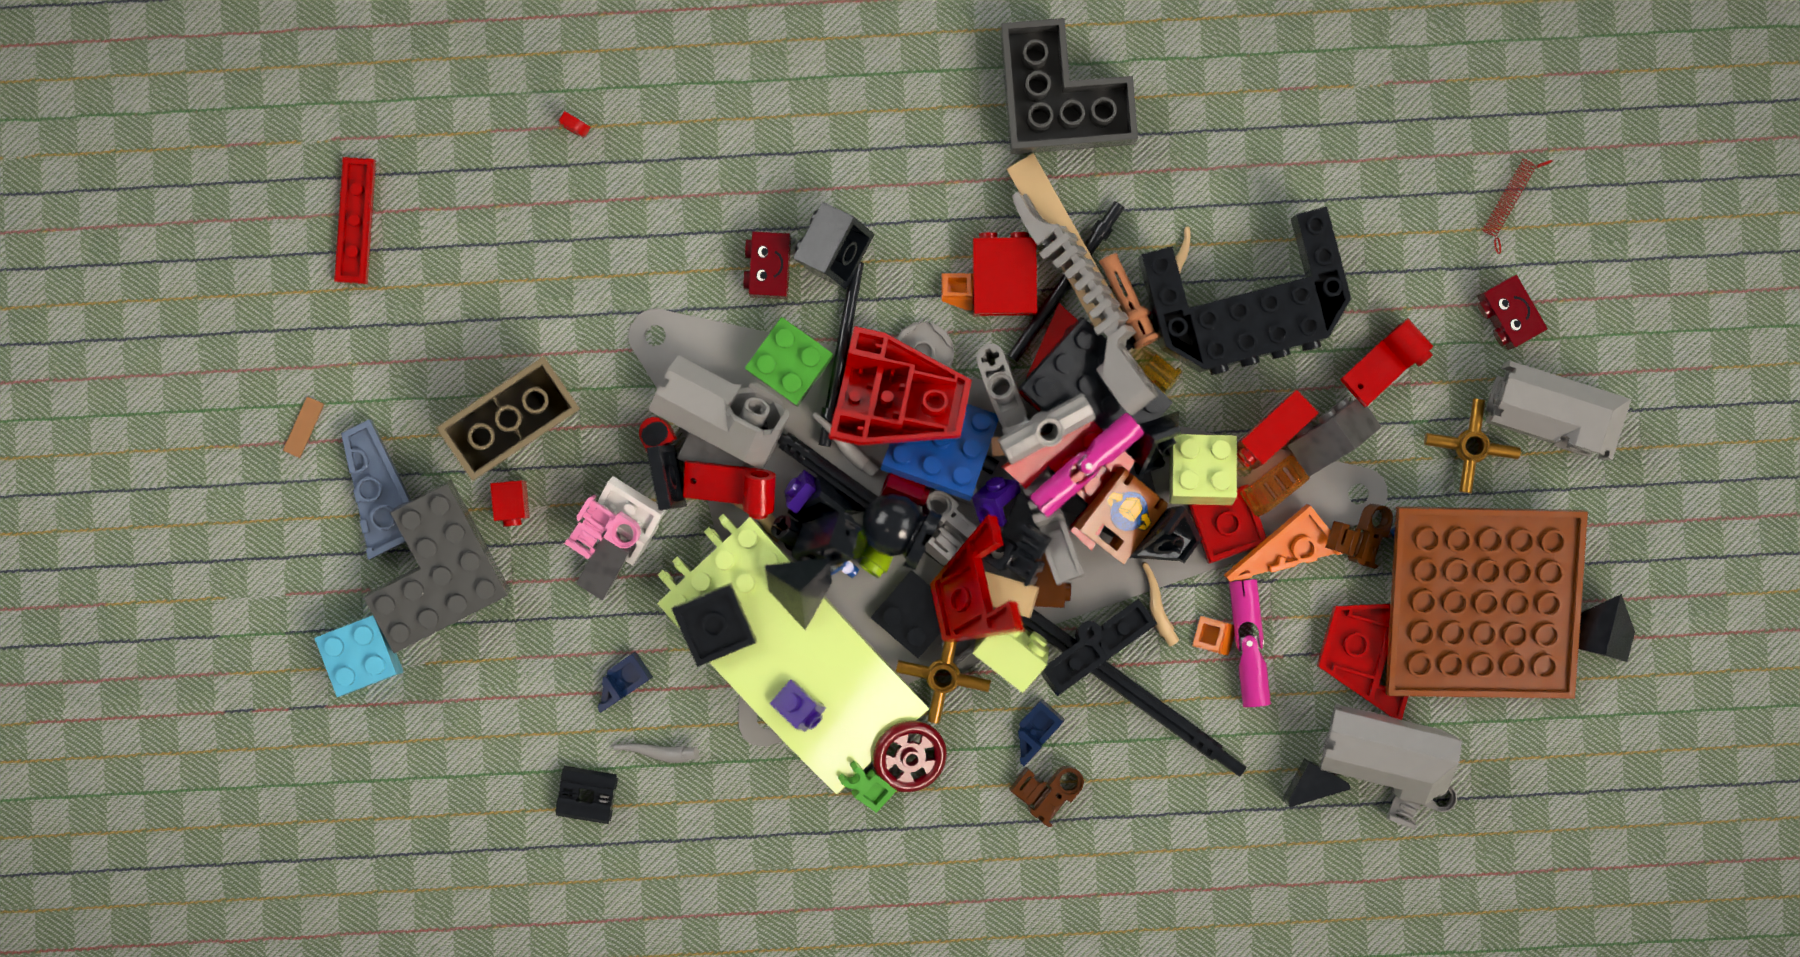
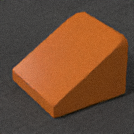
[1192,616,1235,656]

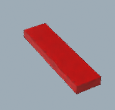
[334,157,376,285]

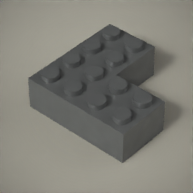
[1000,18,1138,155]
[364,479,510,653]

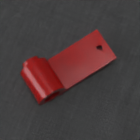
[1340,318,1433,408]
[683,460,776,519]

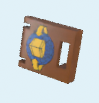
[1074,466,1168,564]

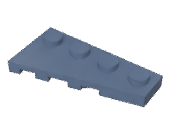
[341,419,411,560]

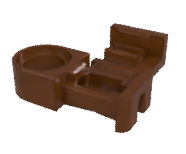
[1325,503,1393,569]
[1009,766,1084,827]

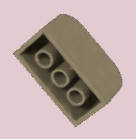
[436,356,580,481]

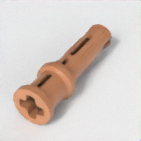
[1099,253,1161,349]

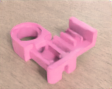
[564,495,641,559]

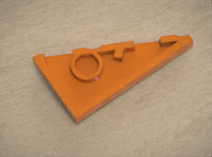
[1224,504,1344,582]

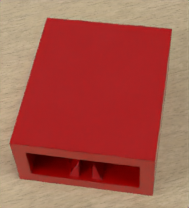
[972,232,1037,316]
[1237,390,1319,470]

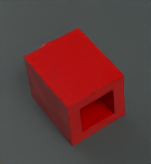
[490,480,530,527]

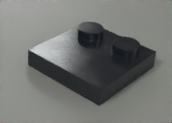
[646,445,687,511]
[871,570,941,659]
[672,582,757,667]

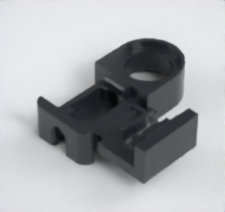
[984,524,1052,586]

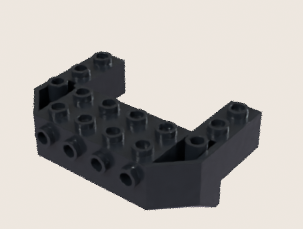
[1138,206,1352,375]

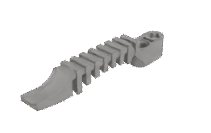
[1012,191,1158,416]
[976,343,1085,585]

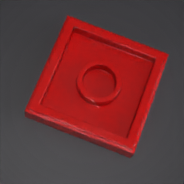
[1187,484,1267,564]

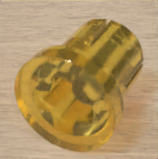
[1143,354,1183,394]

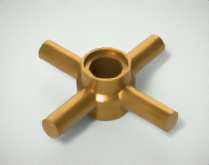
[1424,399,1521,494]
[896,641,991,724]

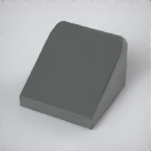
[939,639,980,673]

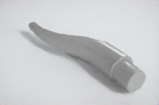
[813,413,880,477]
[613,743,699,763]

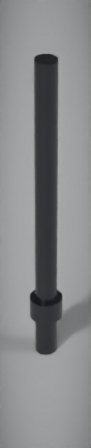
[1007,201,1125,362]
[818,262,864,447]

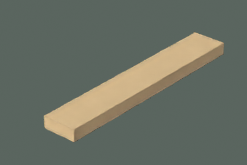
[1007,153,1122,327]

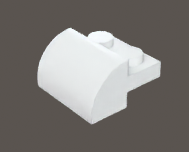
[596,476,666,566]

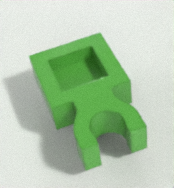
[838,760,897,813]

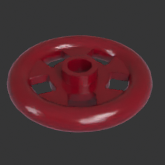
[873,721,947,792]

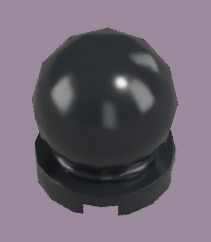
[862,493,943,570]

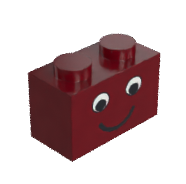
[743,231,791,299]
[1477,274,1548,350]

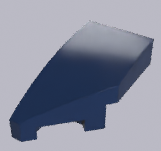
[598,652,653,713]
[1018,698,1065,766]

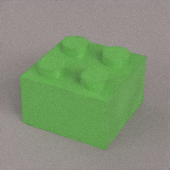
[745,317,834,407]

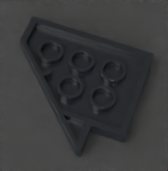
[1018,317,1173,432]

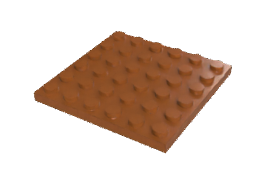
[1385,506,1588,699]

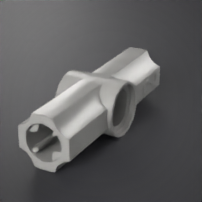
[997,393,1096,465]

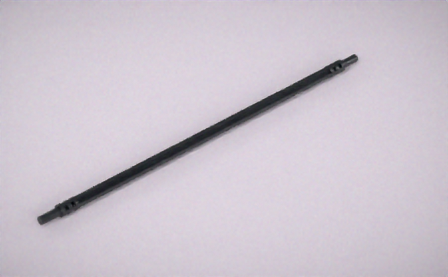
[762,420,1247,777]

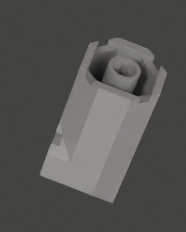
[649,355,790,469]
[1485,361,1631,460]
[1321,704,1463,805]

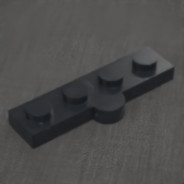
[1040,598,1157,697]

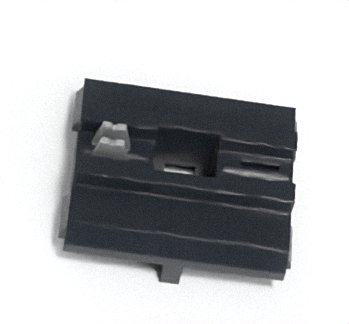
[555,766,618,824]

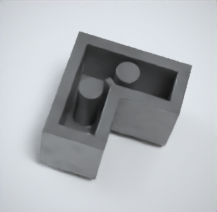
[1288,398,1381,477]

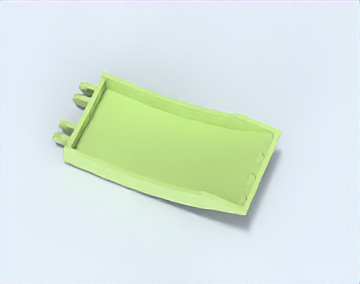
[657,513,929,795]

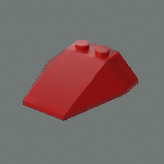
[829,326,972,445]

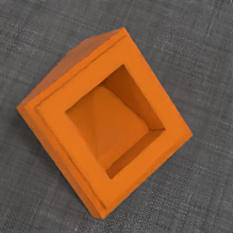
[941,273,973,311]

